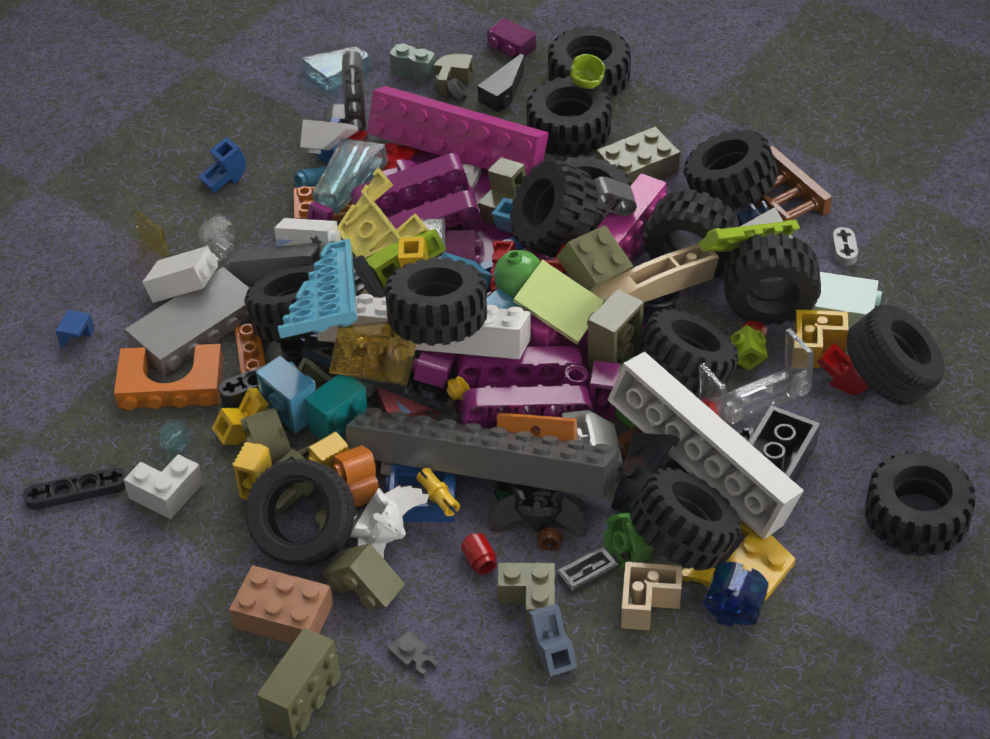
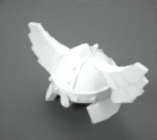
[349,486,429,558]

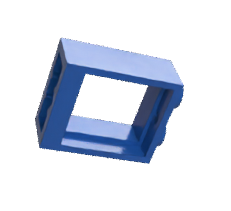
[386,464,457,522]

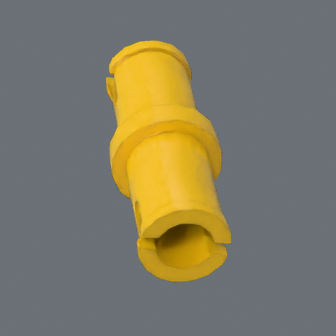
[416,468,460,516]

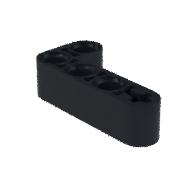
[219,339,304,408]

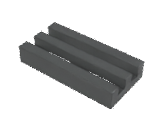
[557,546,619,594]

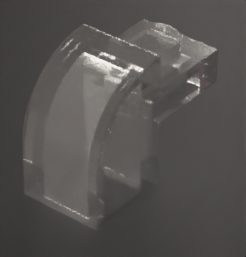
[199,213,237,264]

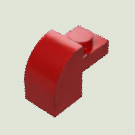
[816,343,869,395]

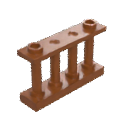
[729,146,832,221]

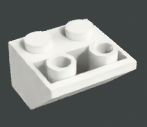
[562,410,623,468]

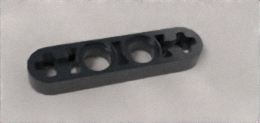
[23,467,127,510]

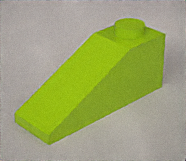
[366,229,446,288]

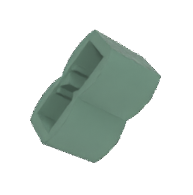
[389,43,435,82]

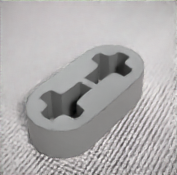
[832,227,858,266]

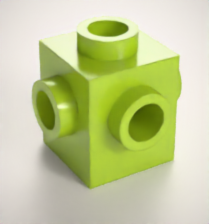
[729,325,768,370]

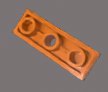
[235,324,266,374]
[497,413,577,441]

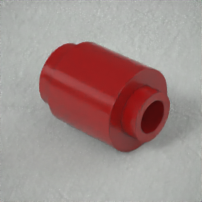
[461,533,497,575]

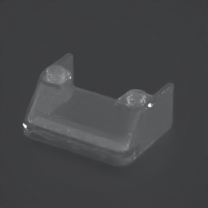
[699,329,814,425]

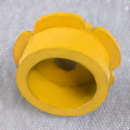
[447,376,470,401]

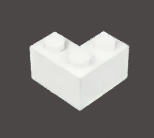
[124,454,203,519]

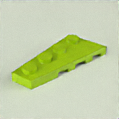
[698,220,800,252]

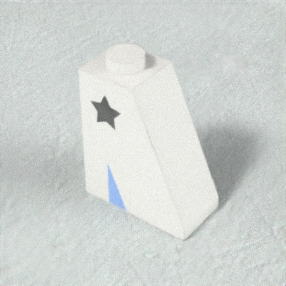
[274,218,341,253]

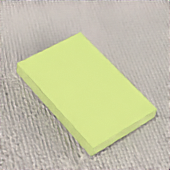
[513,260,603,344]

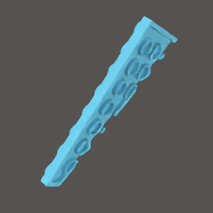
[278,239,358,338]

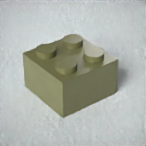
[556,225,633,292]

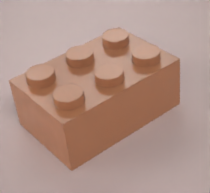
[229,565,333,644]

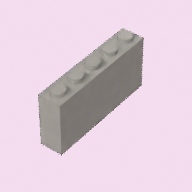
[125,267,250,375]

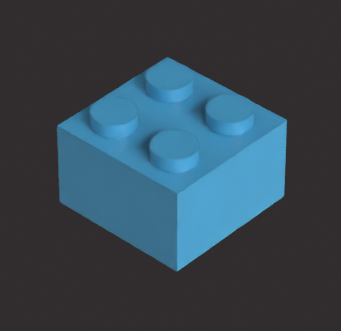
[256,356,316,434]

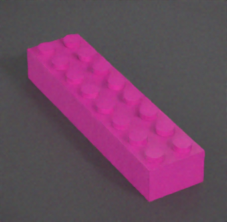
[367,86,548,175]

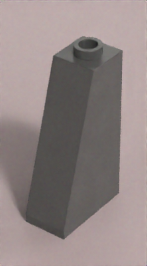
[228,243,320,286]

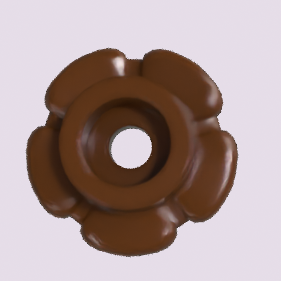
[537,527,564,551]

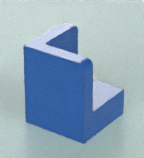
[55,310,95,347]

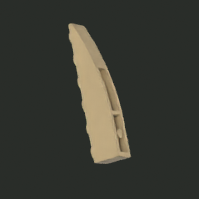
[591,244,719,302]

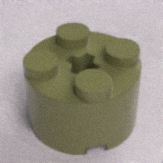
[240,407,291,463]

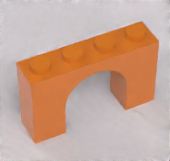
[114,344,224,410]

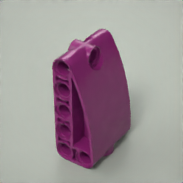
[351,153,484,243]
[454,346,593,431]

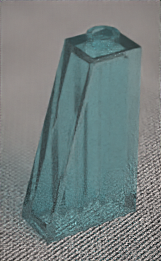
[312,139,388,213]

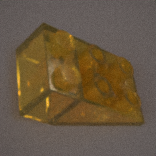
[329,321,416,386]

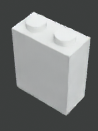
[143,246,218,303]

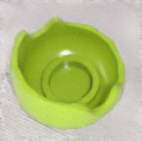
[570,54,605,89]

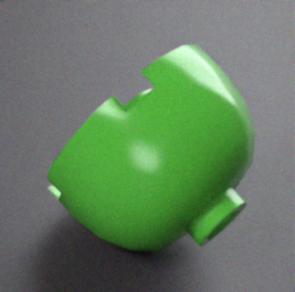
[494,250,541,299]
[603,513,654,569]

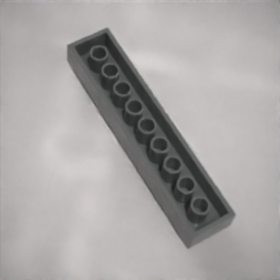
[346,408,619,498]

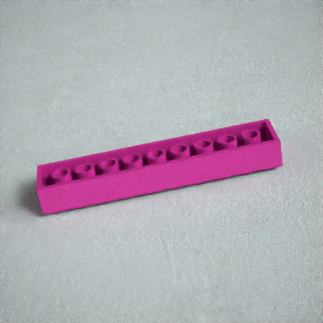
[527,173,667,347]

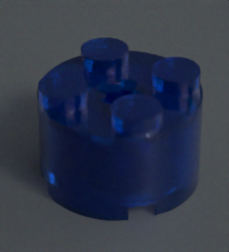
[703,562,768,627]

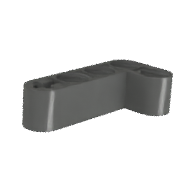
[324,51,366,131]
[589,177,637,232]

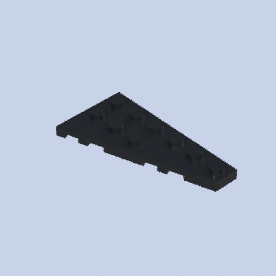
[301,335,455,415]

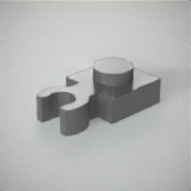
[388,630,438,679]

